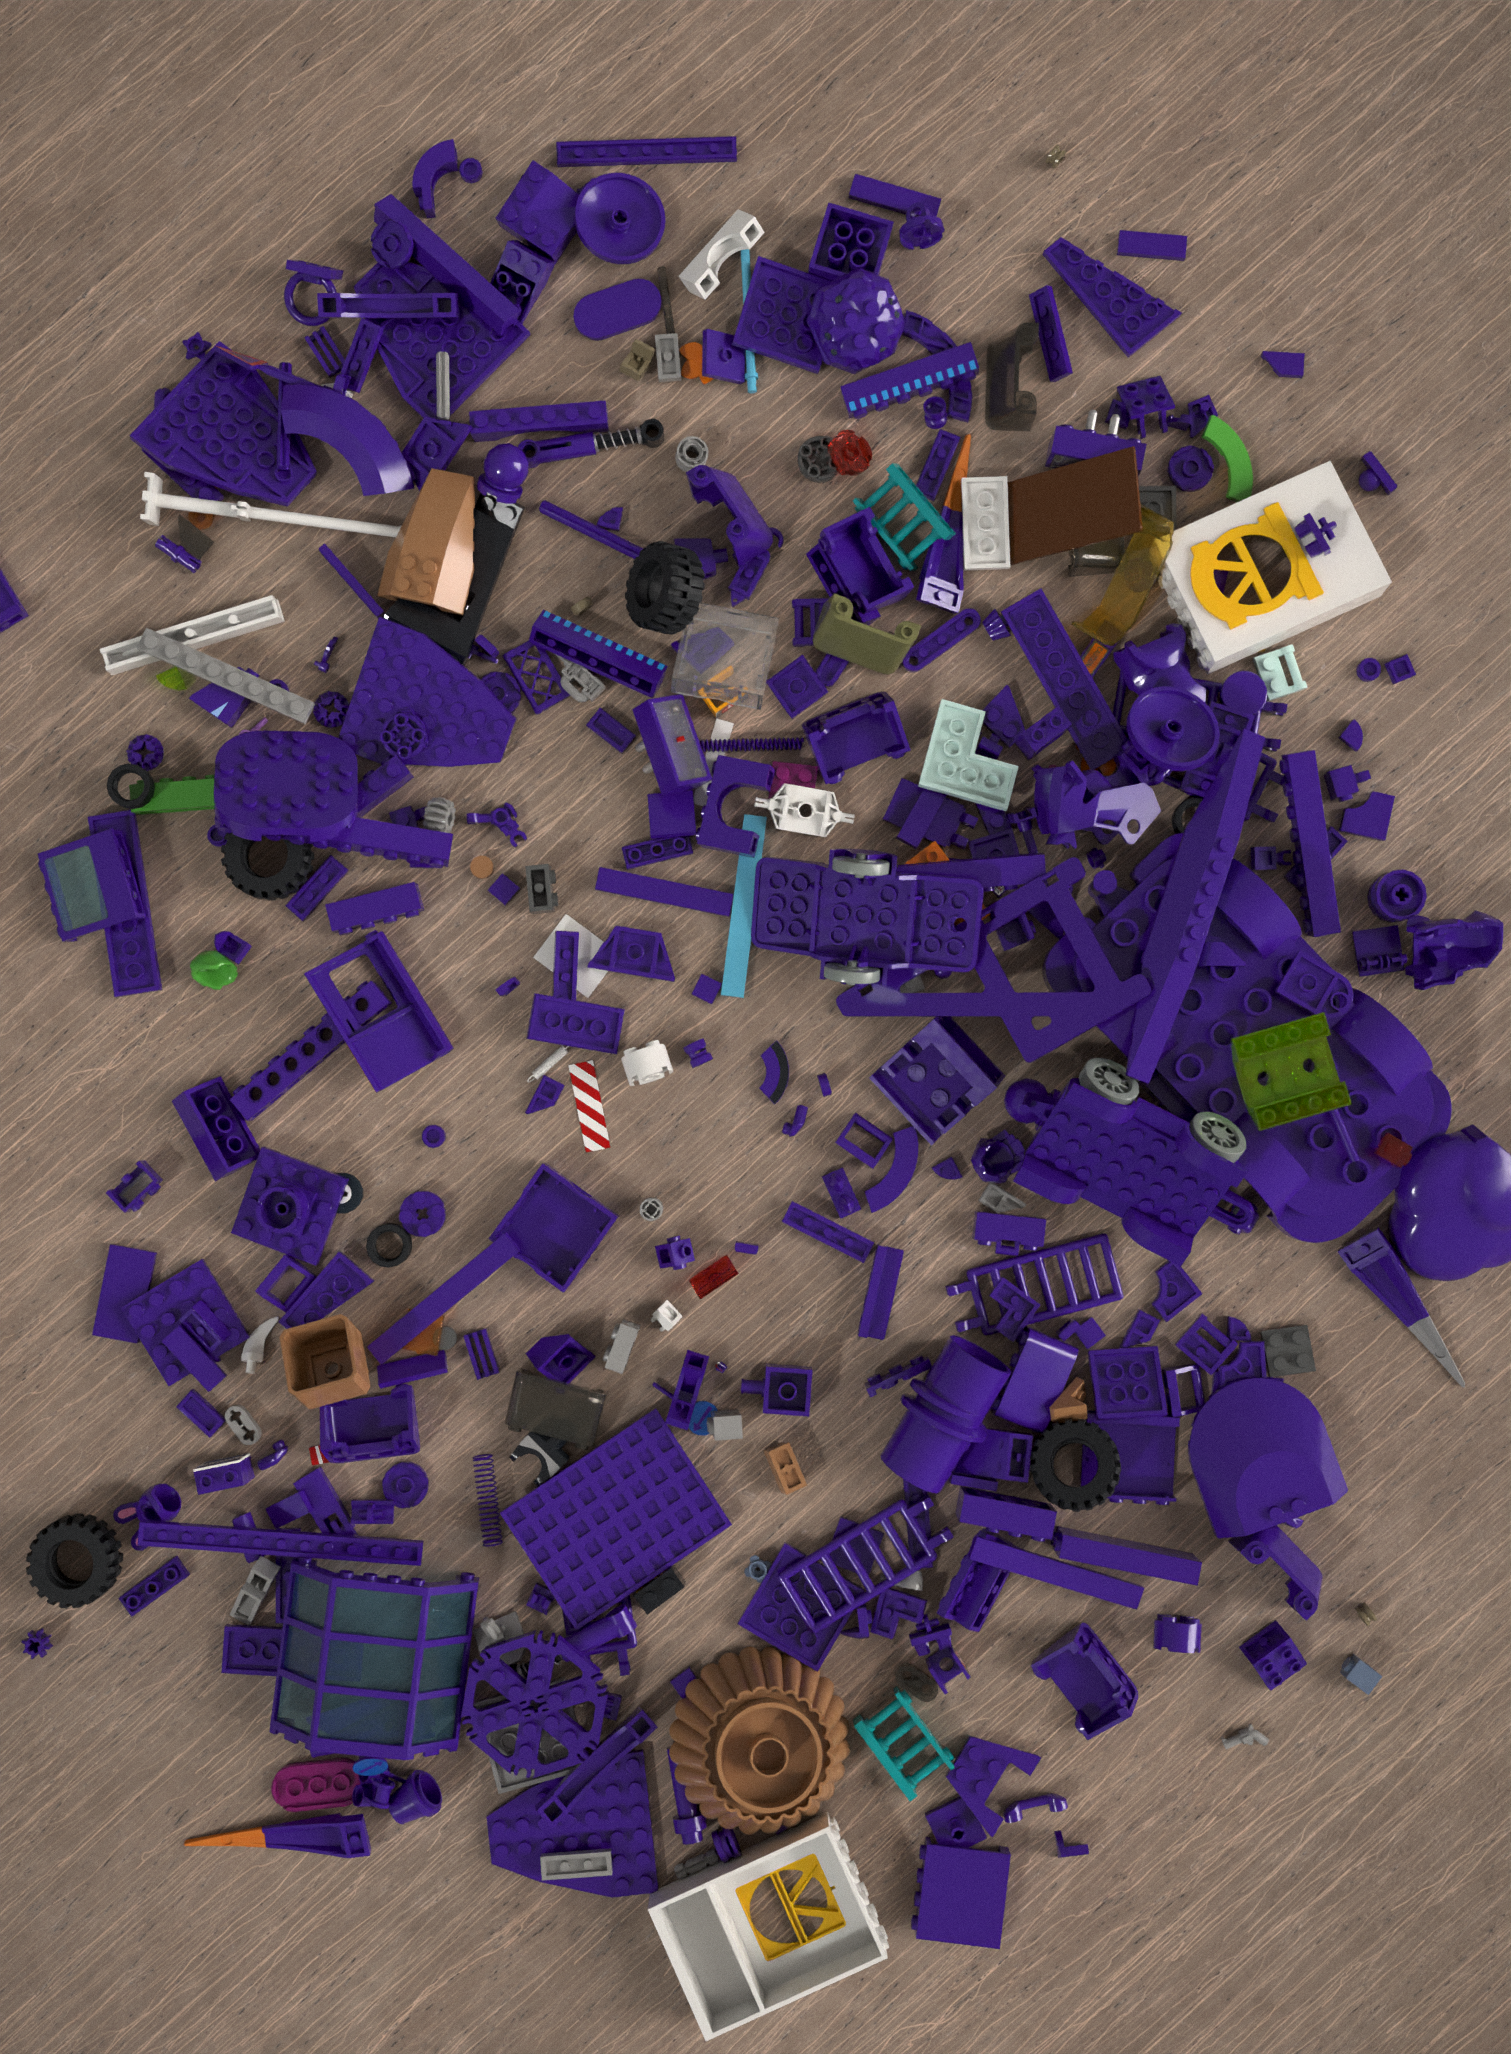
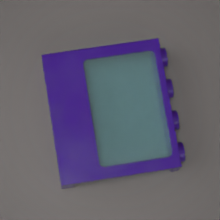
[38,829,146,942]

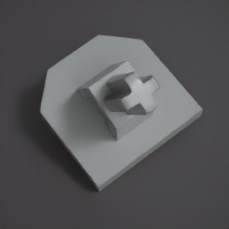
[473,1612,527,1666]

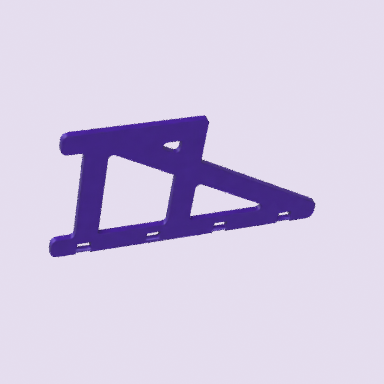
[836,857,1152,1063]

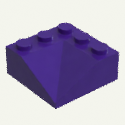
[495,160,579,264]
[808,202,894,281]

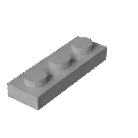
[540,1848,613,1881]

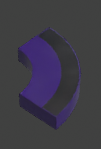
[759,1040,789,1105]

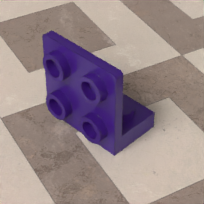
[989,912,1036,951]
[1239,1620,1307,1690]

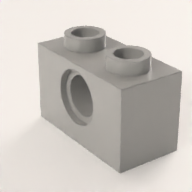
[707,1409,743,1441]

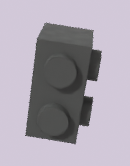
[525,864,558,914]

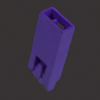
[293,1466,358,1536]

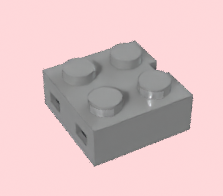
[603,1319,641,1374]

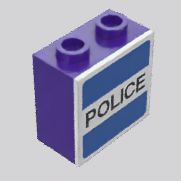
[193,1453,255,1495]

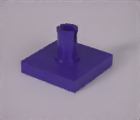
[925,1796,987,1848]

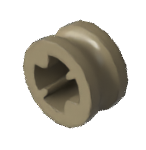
[1045,145,1067,169]
[1355,1602,1377,1626]

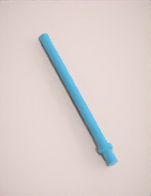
[741,249,758,394]

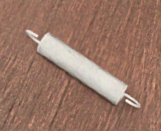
[527,1045,569,1082]

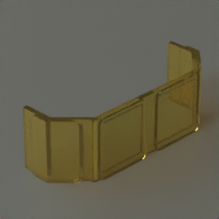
[1071,504,1174,646]

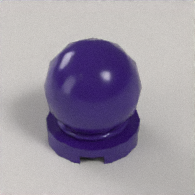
[476,443,529,504]
[1004,1078,1061,1131]

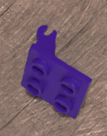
[1117,376,1175,439]

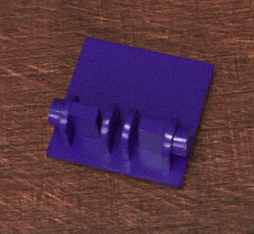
[1352,925,1407,977]

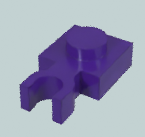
[1251,846,1291,870]

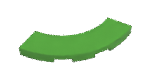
[1202,415,1253,503]

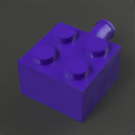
[741,1363,812,1417]

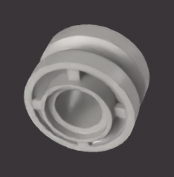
[675,436,709,472]

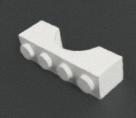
[679,209,765,299]

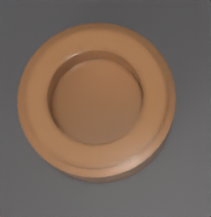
[470,856,494,879]

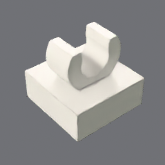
[651,1300,683,1331]

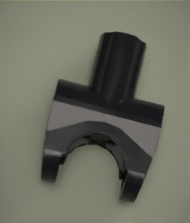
[509,1416,579,1486]

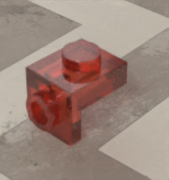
[1374,1133,1413,1168]

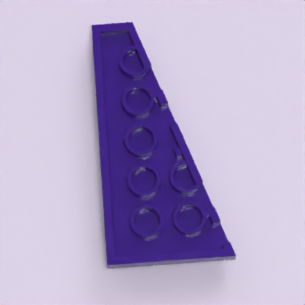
[1042,237,1182,358]

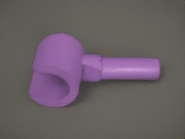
[239,717,268,735]

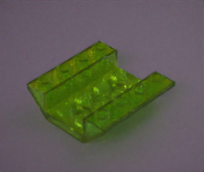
[1231,1012,1352,1131]

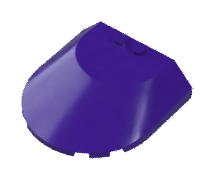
[1188,1377,1348,1538]

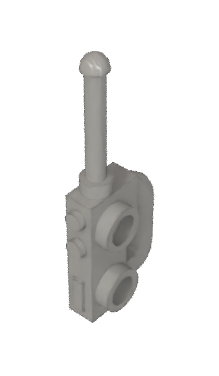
[555,654,606,702]

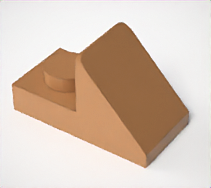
[1049,1377,1088,1423]

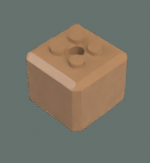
[280,1314,371,1409]

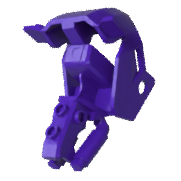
[1031,738,1172,849]

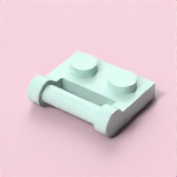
[1253,645,1308,702]

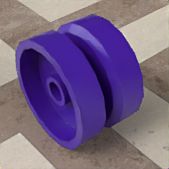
[1367,869,1427,923]

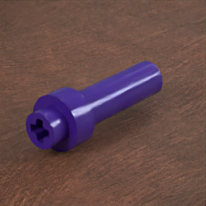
[666,1746,707,1845]

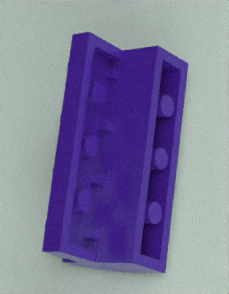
[937,1528,1019,1632]

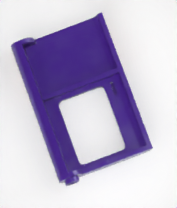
[304,930,454,1093]

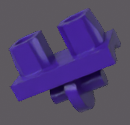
[1294,513,1337,558]
[351,1499,394,1524]
[909,1614,952,1656]

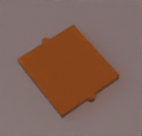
[402,1308,445,1356]

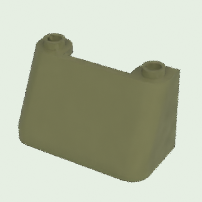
[812,594,921,675]

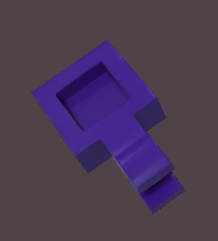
[389,806,427,828]

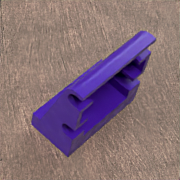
[869,1017,1005,1145]

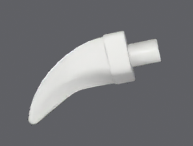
[241,1316,279,1374]

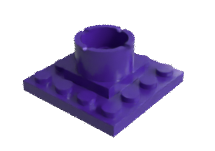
[231,1146,349,1266]

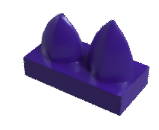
[821,1167,861,1219]

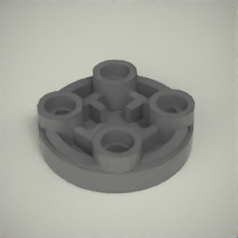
[797,435,843,483]

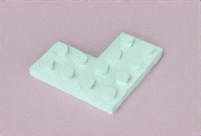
[918,699,1019,811]

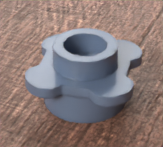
[744,1555,771,1583]

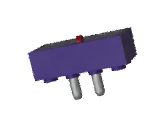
[1045,410,1147,475]
[632,694,712,796]

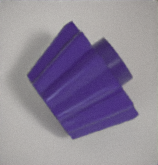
[982,609,1011,641]

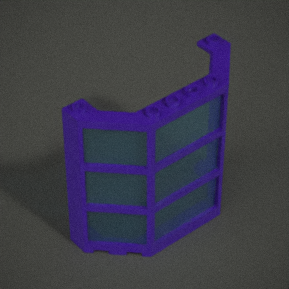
[269,1557,479,1760]

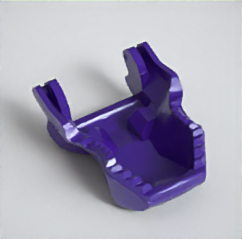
[1113,623,1206,702]
[1405,910,1503,990]

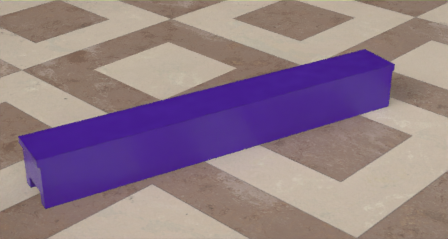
[374,194,520,336]

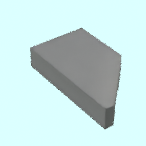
[978,1182,1026,1213]

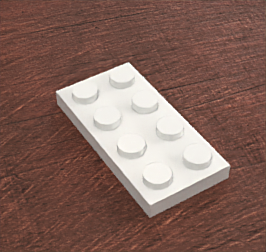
[961,476,1010,571]

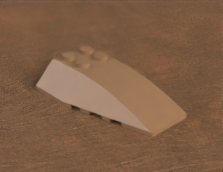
[377,468,475,615]

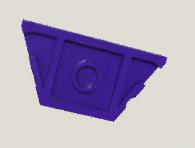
[402,417,473,491]
[587,926,675,982]

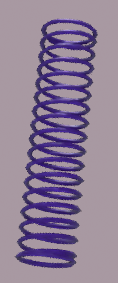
[472,1454,503,1547]

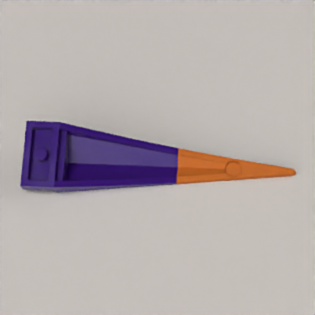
[916,434,971,614]
[184,1813,371,1858]

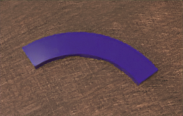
[902,310,972,423]

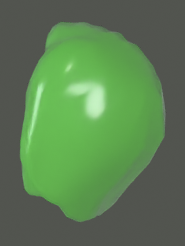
[190,950,238,990]

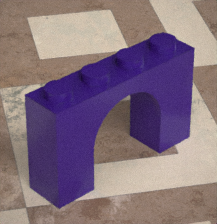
[696,755,775,858]

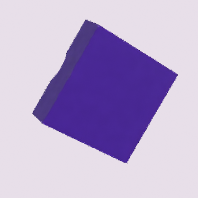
[489,1163,619,1293]

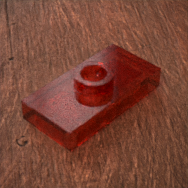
[689,1255,739,1299]

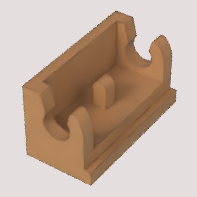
[763,1442,807,1495]

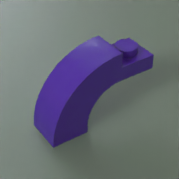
[412,139,459,219]
[665,1350,709,1430]

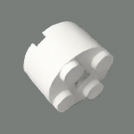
[621,1040,673,1086]

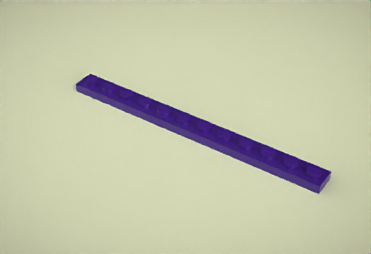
[137,1520,424,1566]

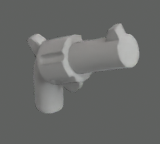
[1221,1724,1269,1750]

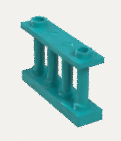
[853,463,956,571]
[853,1686,955,1801]

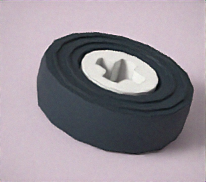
[336,1173,363,1214]

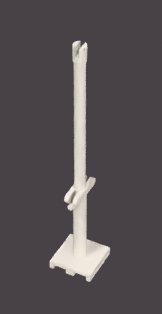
[140,472,402,537]

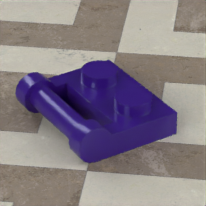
[792,598,829,647]
[1175,1313,1238,1375]

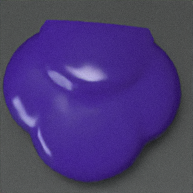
[1388,1124,1511,1281]

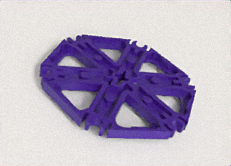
[461,1630,609,1778]

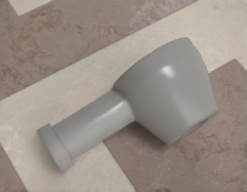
[880,1571,923,1591]

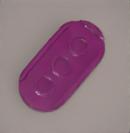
[271,1757,361,1812]

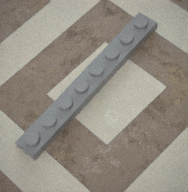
[137,628,315,725]

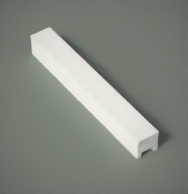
[100,595,285,675]

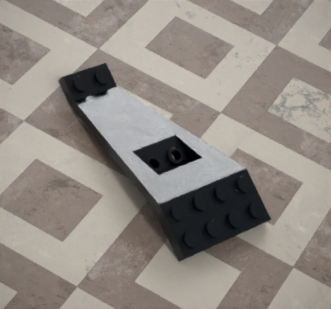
[384,492,525,666]

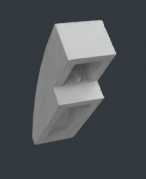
[230,1556,281,1625]

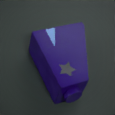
[189,667,260,728]

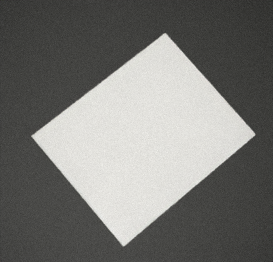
[533,914,608,998]

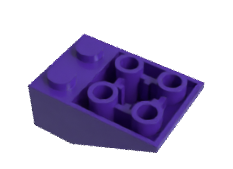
[490,240,556,324]
[955,1428,1033,1483]

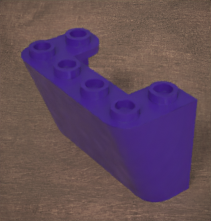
[990,1326,1078,1433]

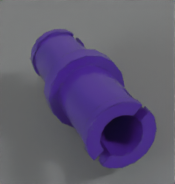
[155,535,202,573]

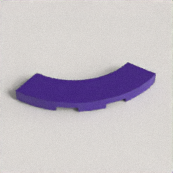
[864,1126,918,1213]

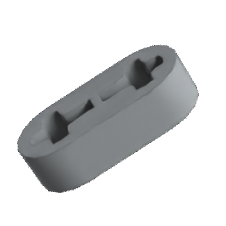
[225,1404,262,1445]

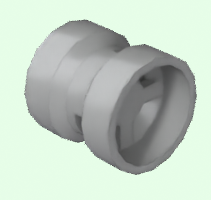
[640,1197,664,1221]

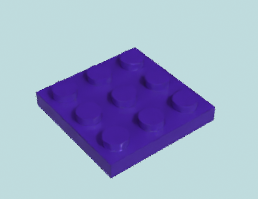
[1088,1346,1168,1421]

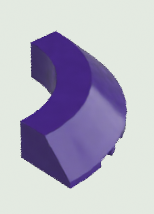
[281,384,414,496]

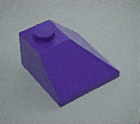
[526,1334,596,1389]

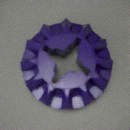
[313,691,349,728]
[126,734,164,771]

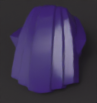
[971,1130,1025,1183]

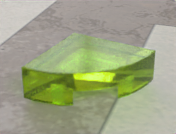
[155,667,187,691]

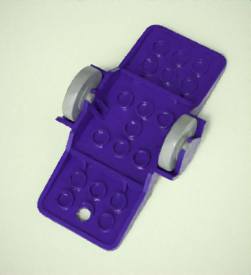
[751,849,984,987]

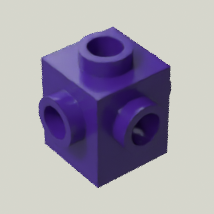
[655,1235,695,1270]

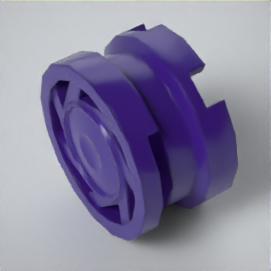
[711,1828,742,1863]

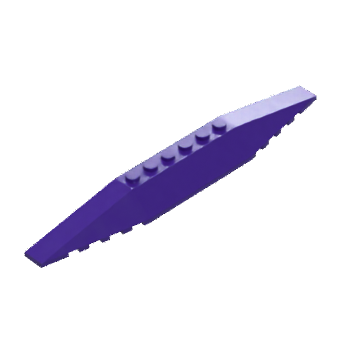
[1126,728,1265,1084]

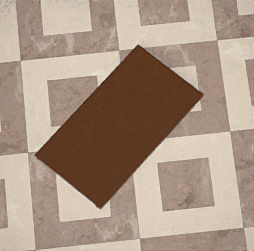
[1007,446,1143,566]

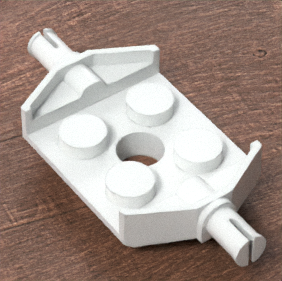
[754,783,855,837]

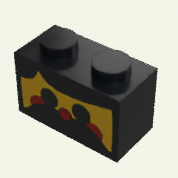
[633,1565,686,1615]

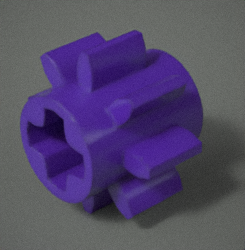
[21,1628,53,1660]

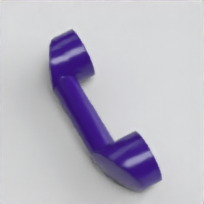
[1003,1793,1068,1823]

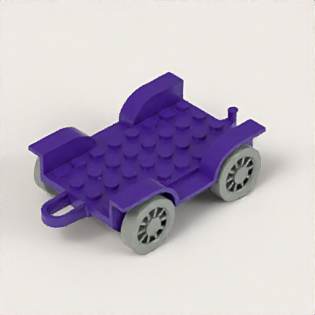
[1013,1058,1254,1266]

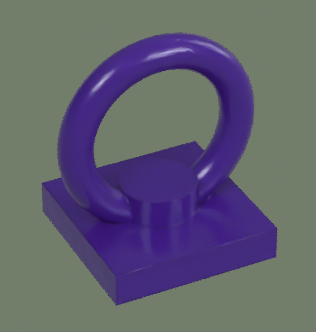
[284,260,344,326]

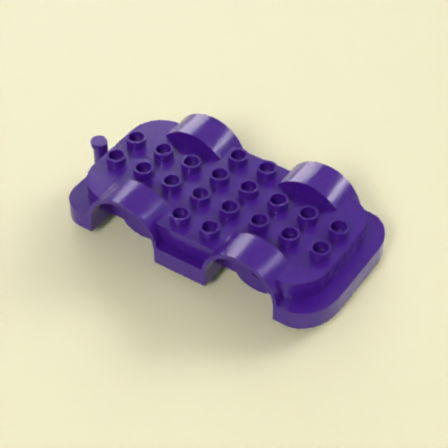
[1042,833,1452,1243]

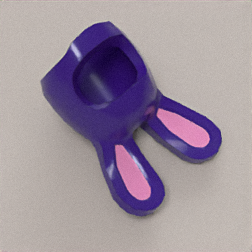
[113,1484,181,1551]

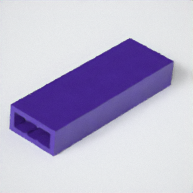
[1050,1526,1202,1586]

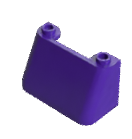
[686,465,773,567]
[818,507,914,614]
[802,691,911,784]
[320,1384,420,1463]
[1228,1525,1323,1621]
[1030,1622,1139,1740]

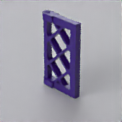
[502,641,571,715]

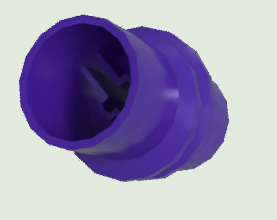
[880,1335,1011,1494]

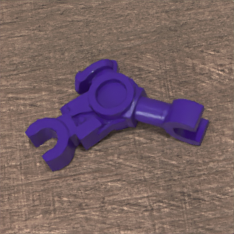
[467,802,527,848]

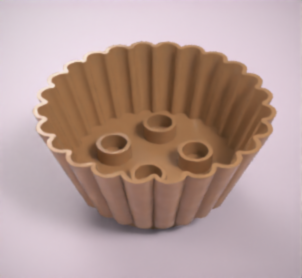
[669,1646,850,1835]

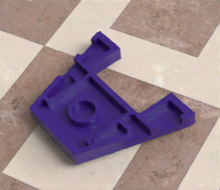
[945,1736,1041,1837]

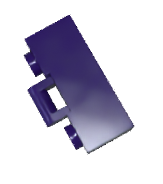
[972,1211,1046,1256]

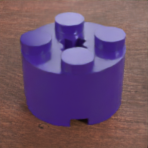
[1153,1614,1202,1653]

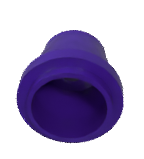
[388,1770,442,1825]

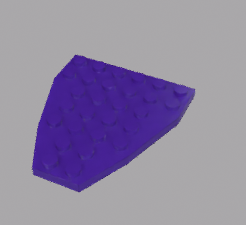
[353,262,531,419]
[130,341,317,507]
[339,617,516,767]
[487,1749,659,1898]

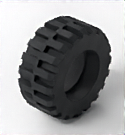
[625,541,705,635]
[221,832,314,901]
[1030,1418,1121,1512]
[26,1513,123,1609]

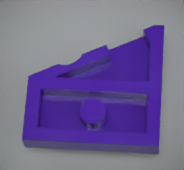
[982,685,1025,748]

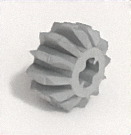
[423,797,456,833]

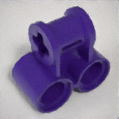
[352,1765,396,1809]

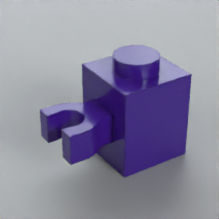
[1324,765,1371,802]

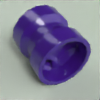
[923,396,947,429]
[683,1038,713,1069]

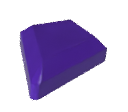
[1187,395,1218,438]

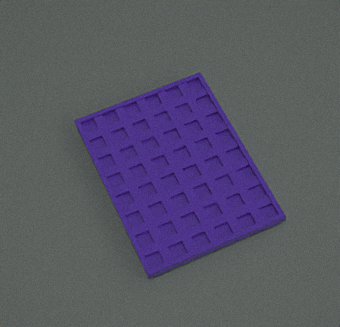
[500,1408,732,1630]

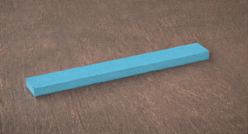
[721,814,767,998]

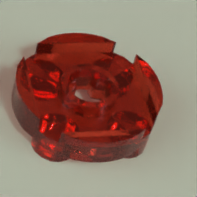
[827,430,872,476]

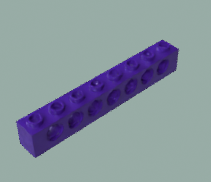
[230,981,392,1121]

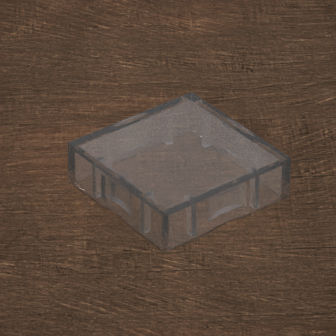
[671,603,779,710]

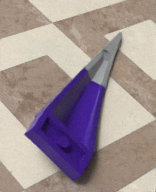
[1338,1227,1465,1388]

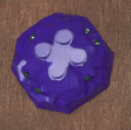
[806,268,906,374]

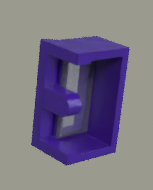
[106,1160,163,1213]

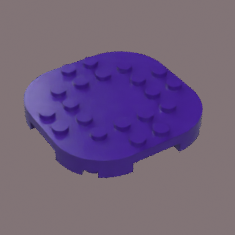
[214,731,358,842]

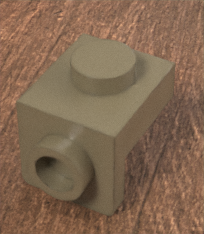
[619,339,655,381]

